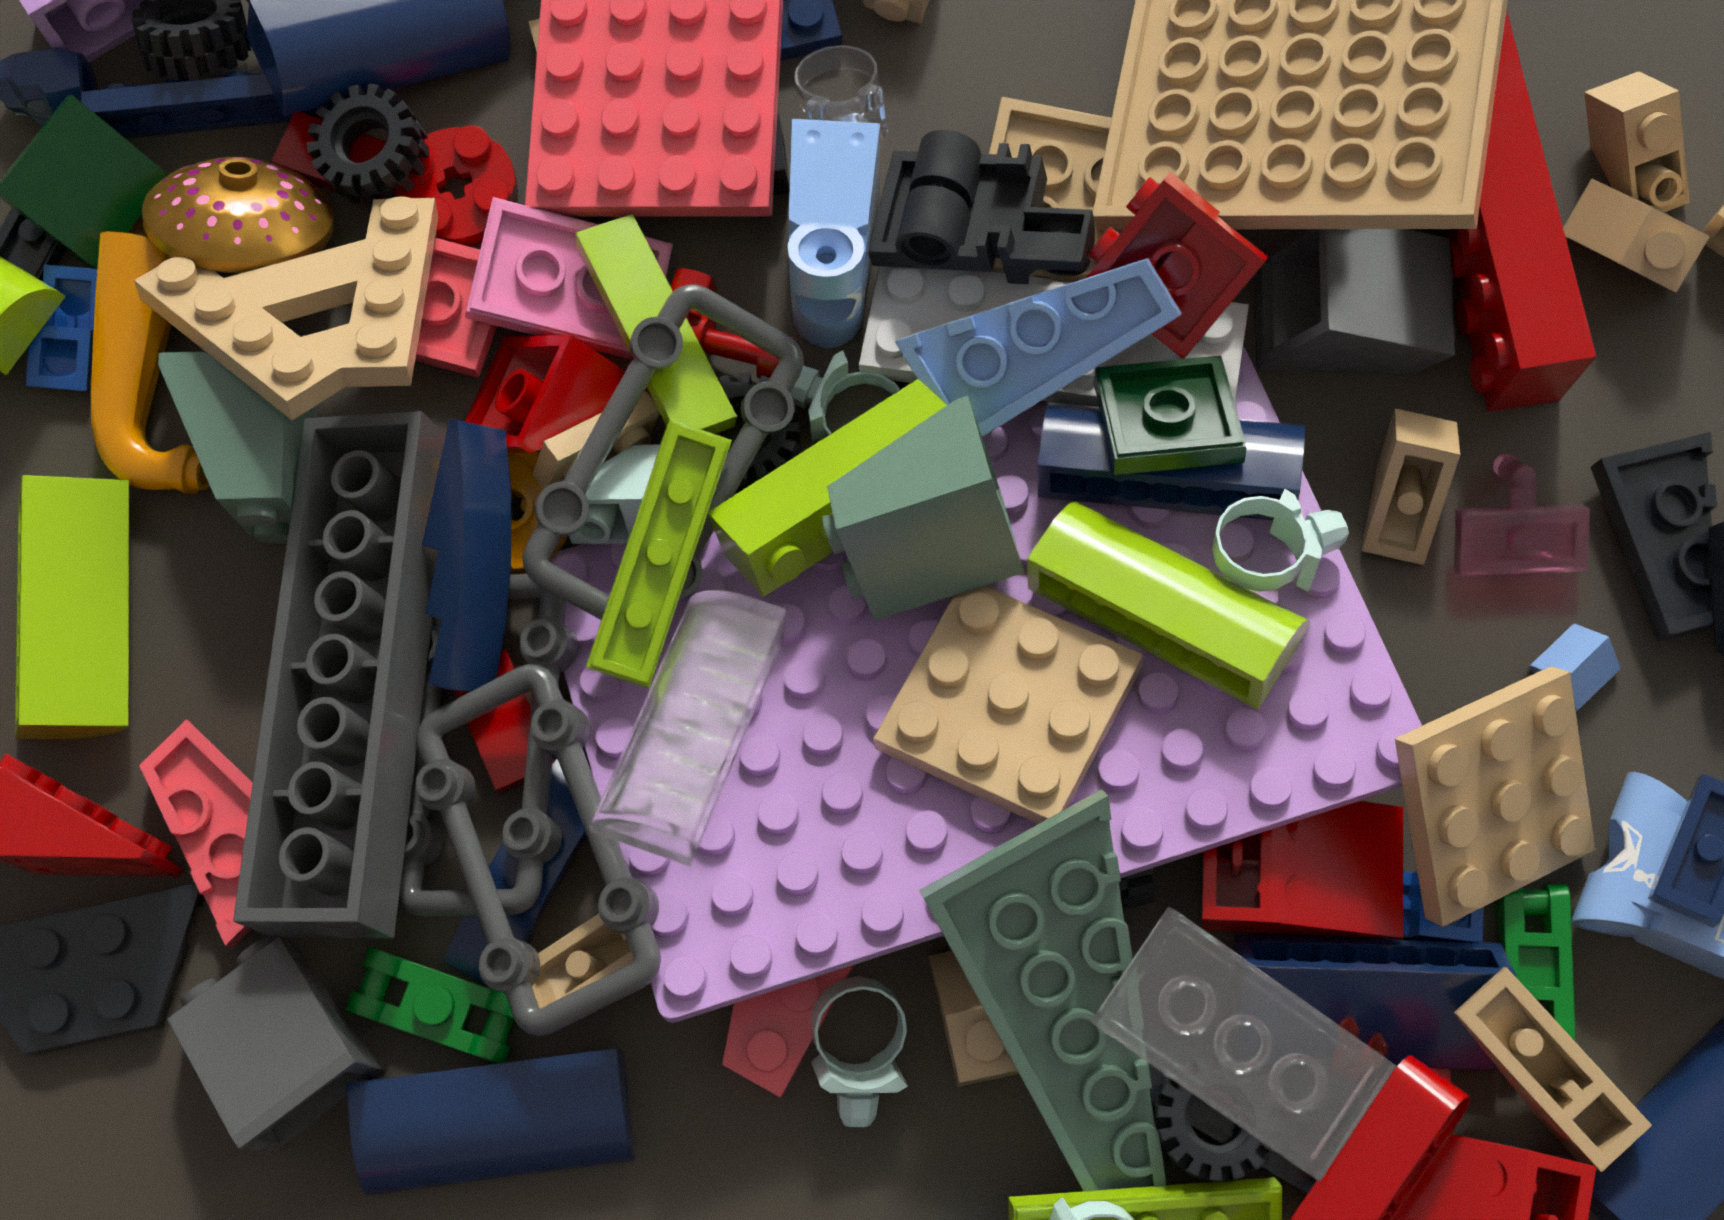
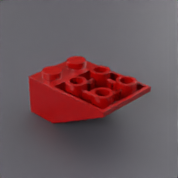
[0,753,184,878]
[1201,801,1404,939]
[1392,1134,1596,1220]

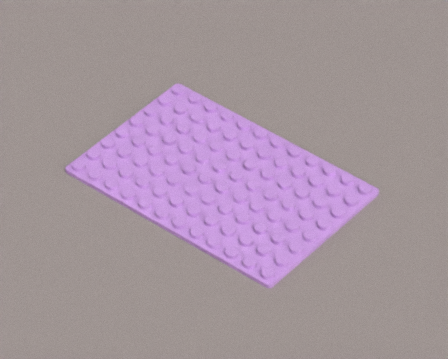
[549,347,1422,1023]

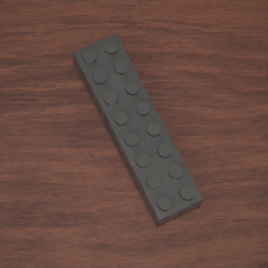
[233,411,446,938]

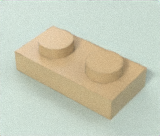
[532,391,660,489]

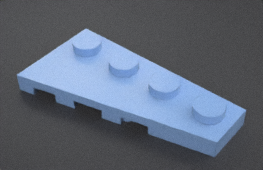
[895,258,1182,437]

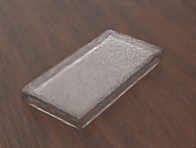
[1091,907,1396,1182]

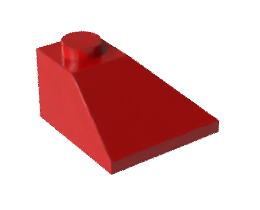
[464,335,625,453]

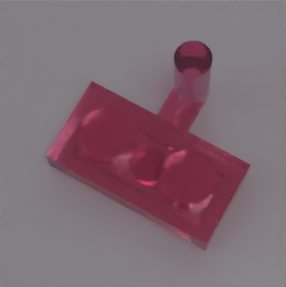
[1454,454,1590,576]

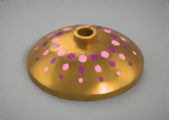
[142,157,334,273]

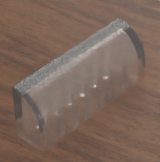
[588,590,786,867]

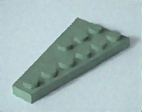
[919,789,1166,1191]

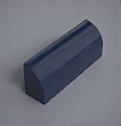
[246,0,510,116]
[1037,401,1305,520]
[1230,935,1516,1070]
[1590,1017,1724,1220]
[346,1048,635,1195]

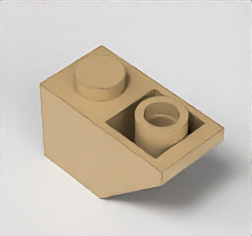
[1584,71,1690,213]

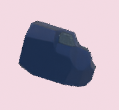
[0,48,98,126]

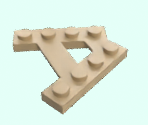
[134,197,439,420]

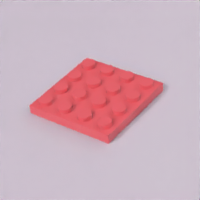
[525,0,783,217]

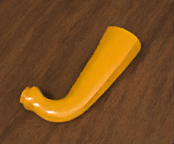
[91,231,209,494]

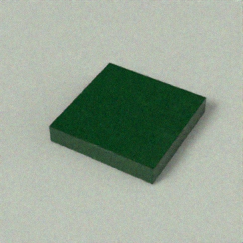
[0,95,169,269]
[1094,355,1247,475]

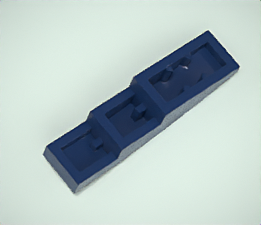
[422,418,511,691]

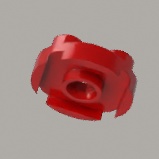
[394,125,518,247]

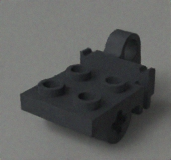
[868,130,1095,284]

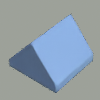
[1528,623,1621,712]

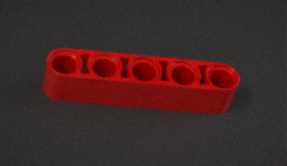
[1290,1055,1471,1220]

